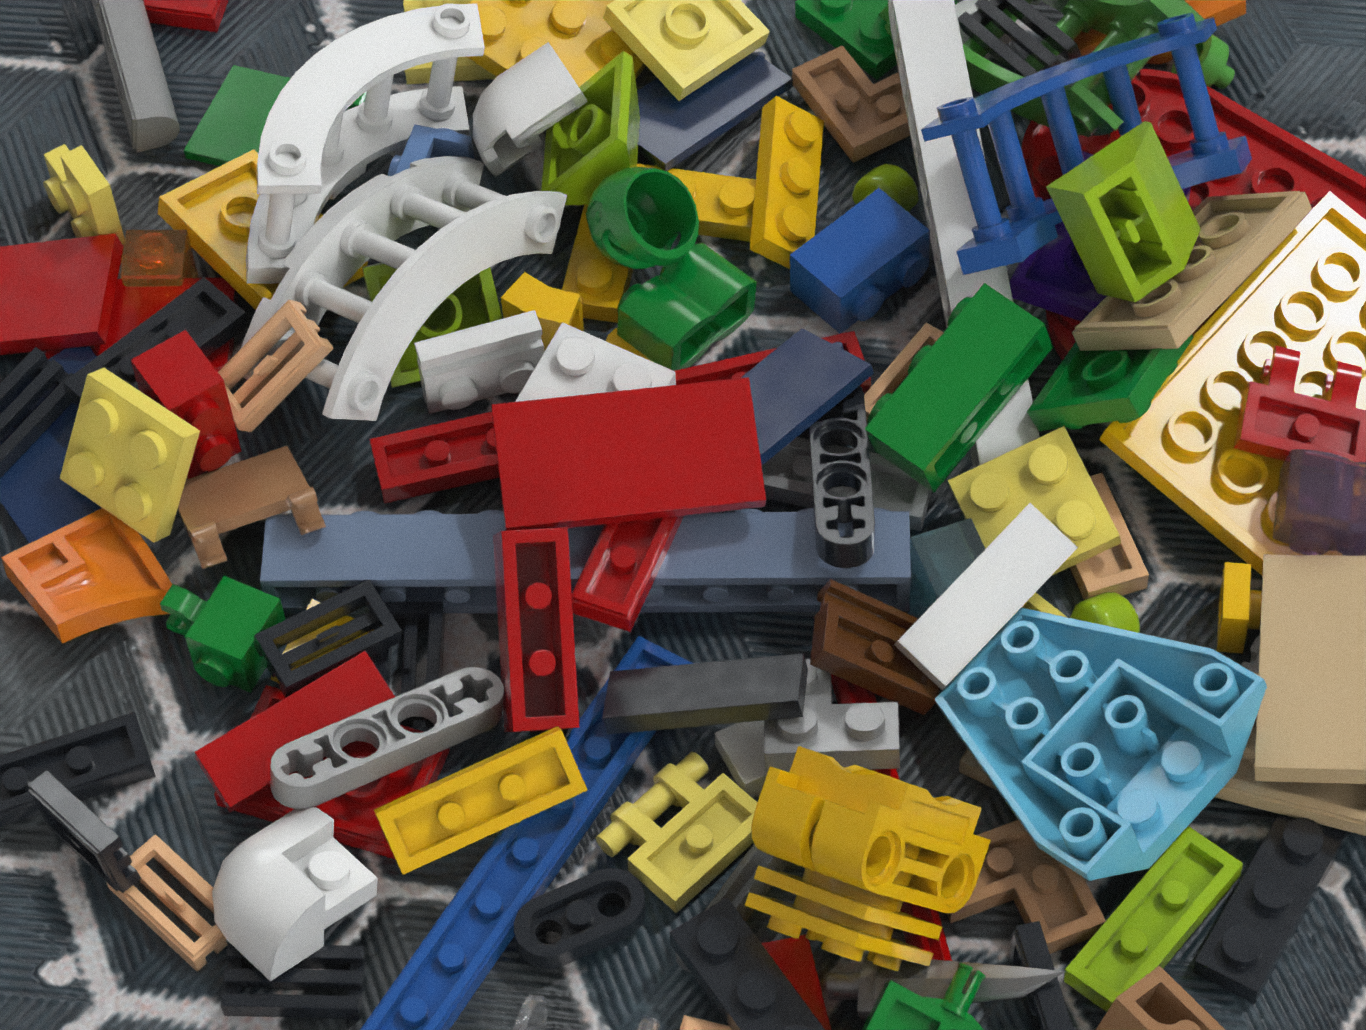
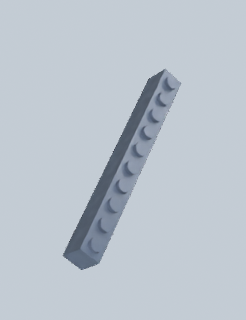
[260,508,911,614]

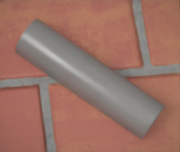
[91,0,180,153]

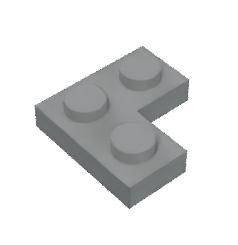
[764,659,900,773]

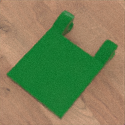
[183,65,367,166]

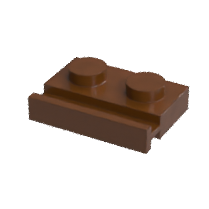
[810,579,939,715]

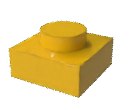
[1217,562,1262,654]

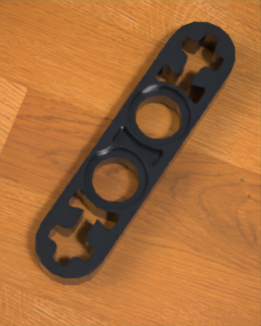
[808,386,875,568]

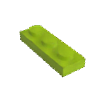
[1064,826,1243,1012]

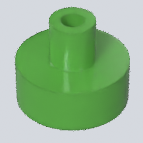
[1171,34,1235,89]

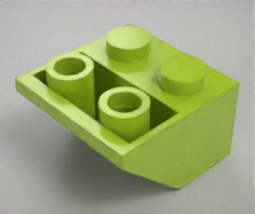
[1046,121,1201,303]

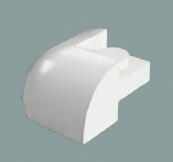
[473,42,588,177]
[212,807,378,981]

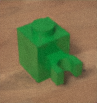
[160,576,285,693]

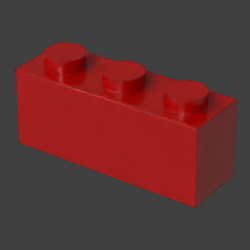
[493,527,580,732]

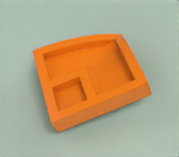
[1,508,172,644]

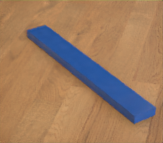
[360,636,694,1030]

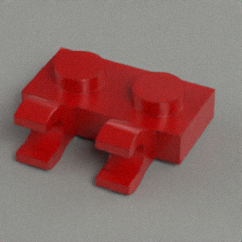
[1234,345,1366,480]

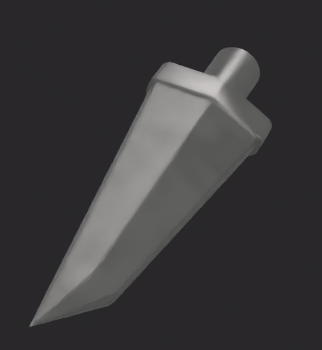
[827,954,1066,1018]

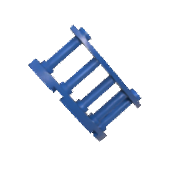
[921,13,1252,275]

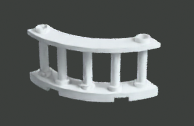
[246,3,485,284]
[241,156,567,421]

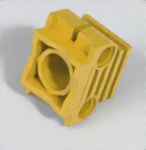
[745,746,991,971]

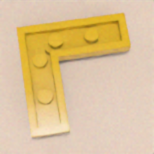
[562,164,756,323]

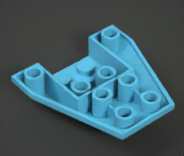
[935,607,1267,881]

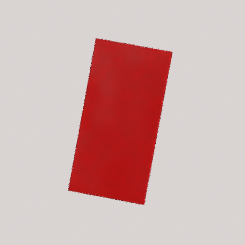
[491,377,766,531]

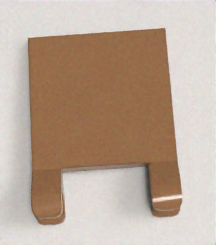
[177,446,326,569]

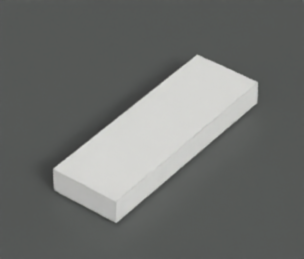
[894,503,1078,690]

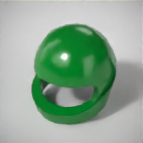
[586,167,699,269]

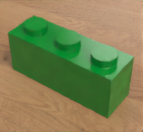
[865,283,1053,493]

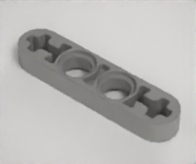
[270,667,504,809]

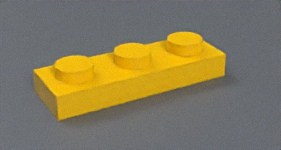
[749,96,824,269]
[374,726,588,875]

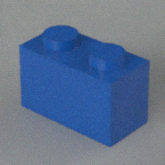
[790,188,930,334]

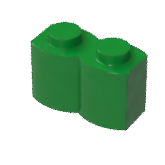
[617,243,757,371]

